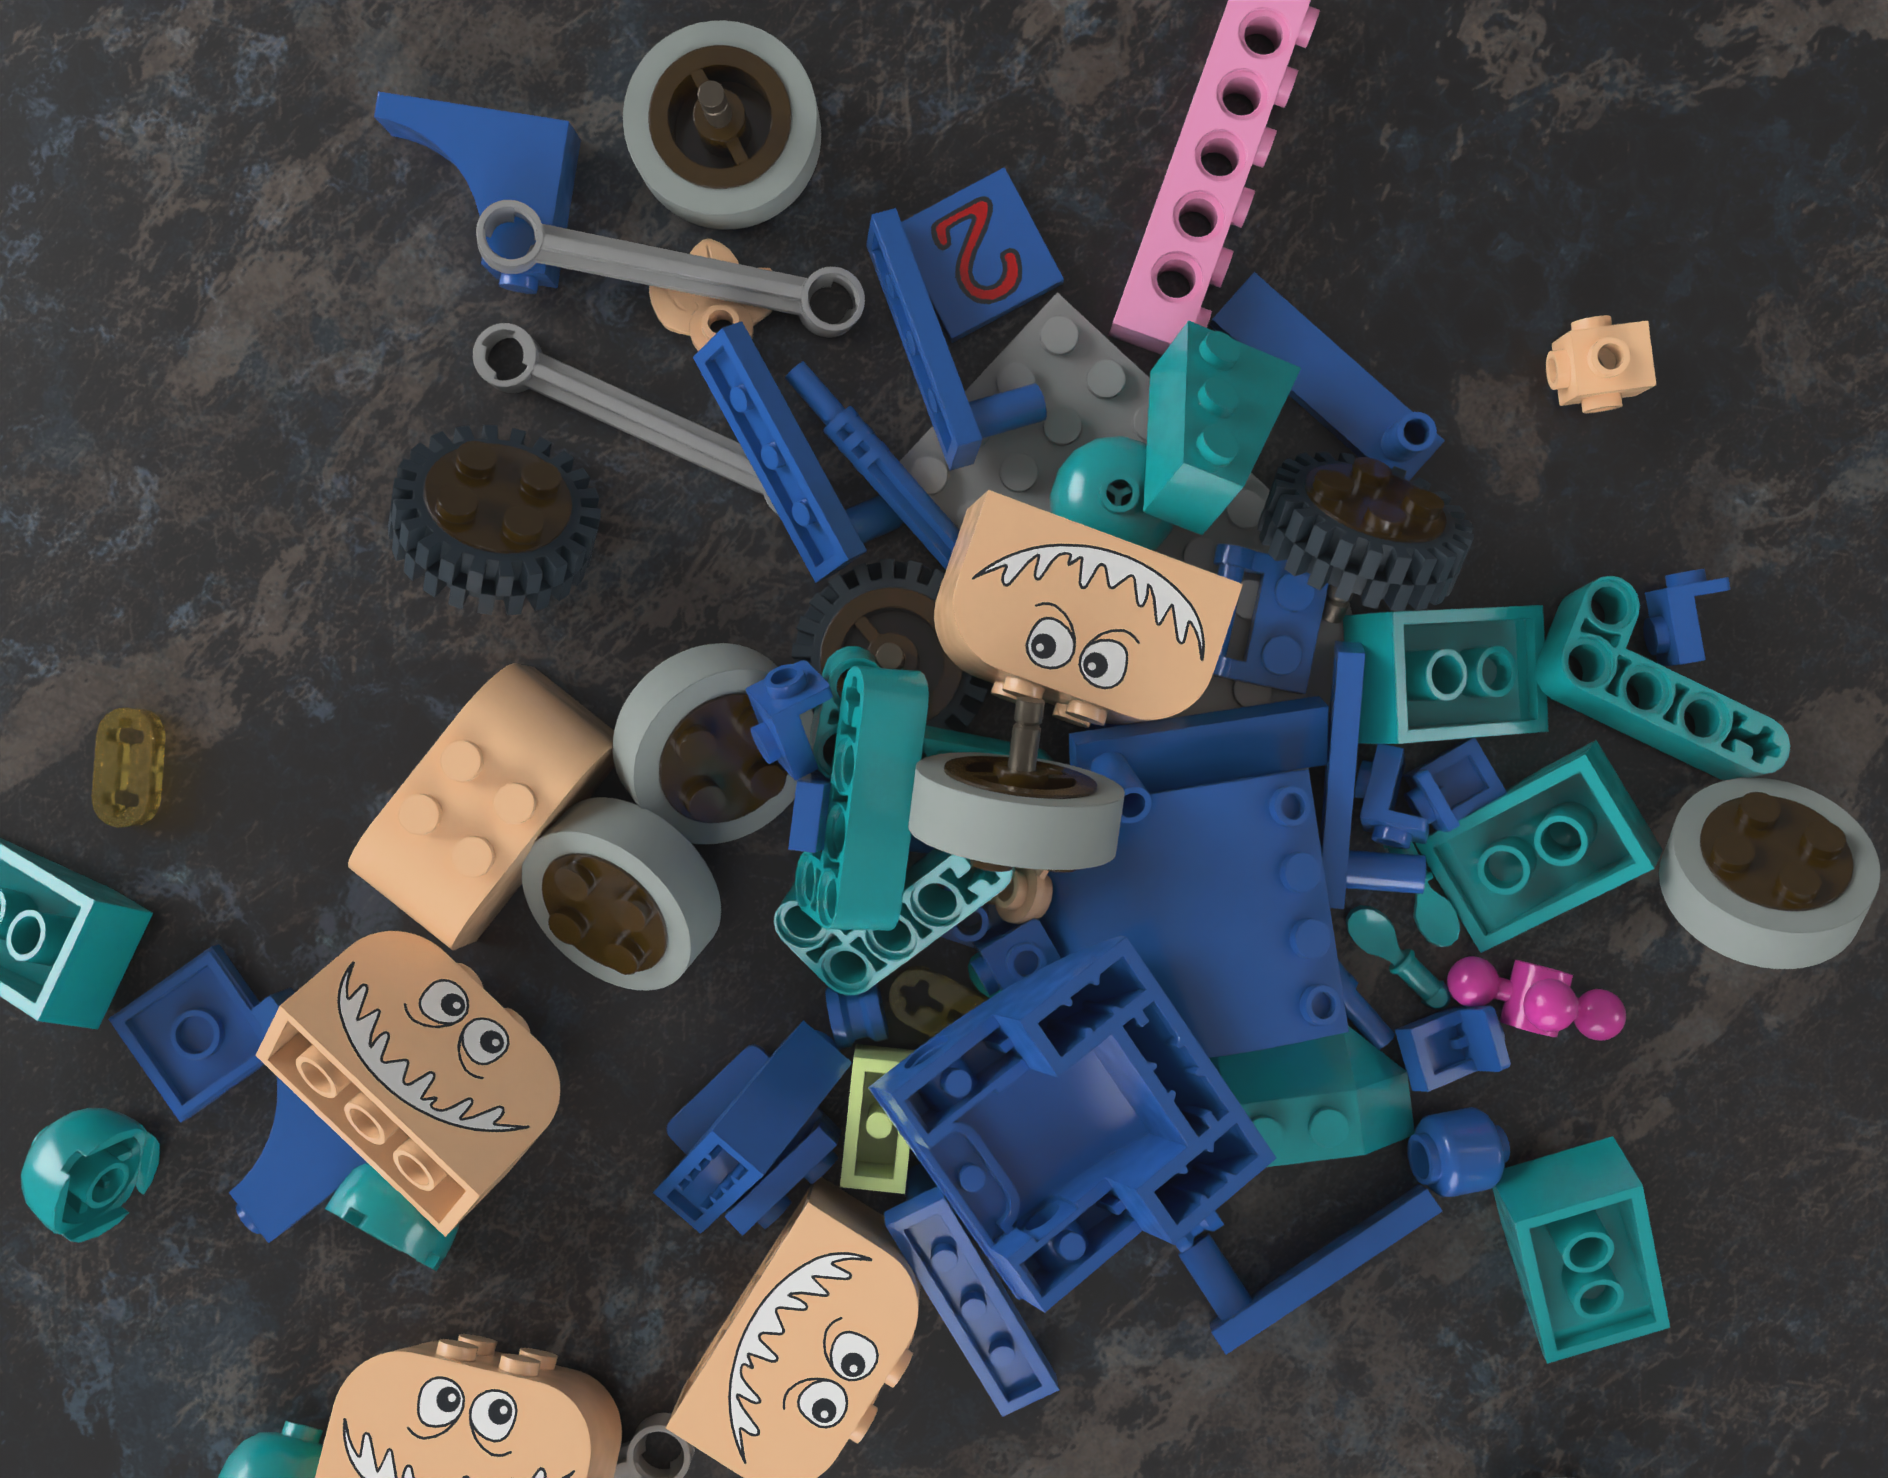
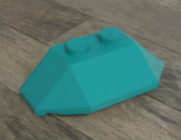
[1209,1026,1415,1167]

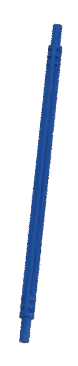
[785,361,1395,1050]

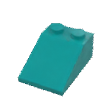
[1343,605,1549,744]
[1415,740,1663,953]
[0,838,153,1029]
[1493,1136,1670,1364]

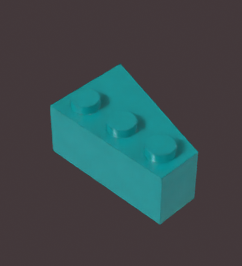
[1143,320,1301,535]

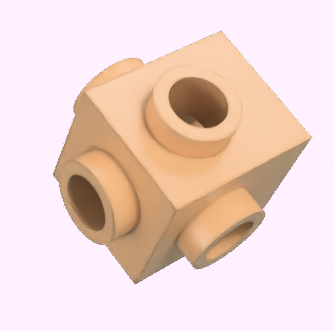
[1546,315,1656,413]

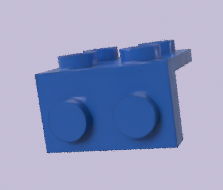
[667,1044,842,1236]

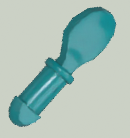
[1383,841,1461,947]
[1345,905,1451,1010]

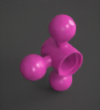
[1447,956,1626,1041]

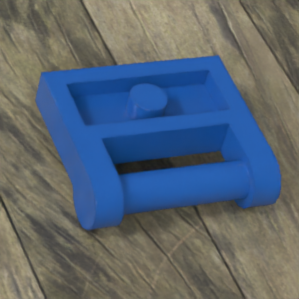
[1213,544,1329,695]

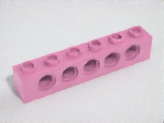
[1108,0,1320,355]

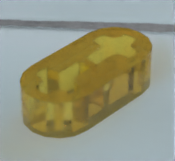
[92,707,166,828]
[889,966,988,1037]

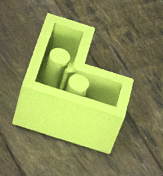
[840,1044,915,1194]

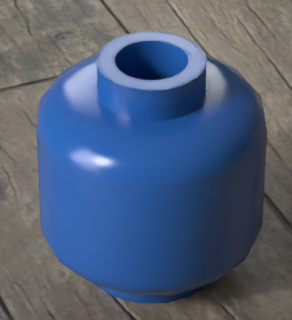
[1407,1107,1510,1197]

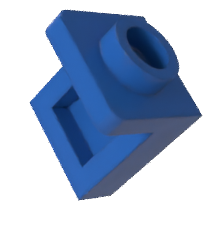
[1643,569,1731,666]
[745,660,833,781]
[1403,738,1507,832]
[1355,744,1429,849]
[970,918,1061,996]
[1395,1006,1511,1092]

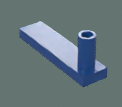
[866,208,1047,471]
[1209,272,1445,481]
[693,321,903,583]
[1319,641,1426,909]
[1069,696,1329,824]
[884,1164,1059,1417]
[1178,1184,1442,1355]

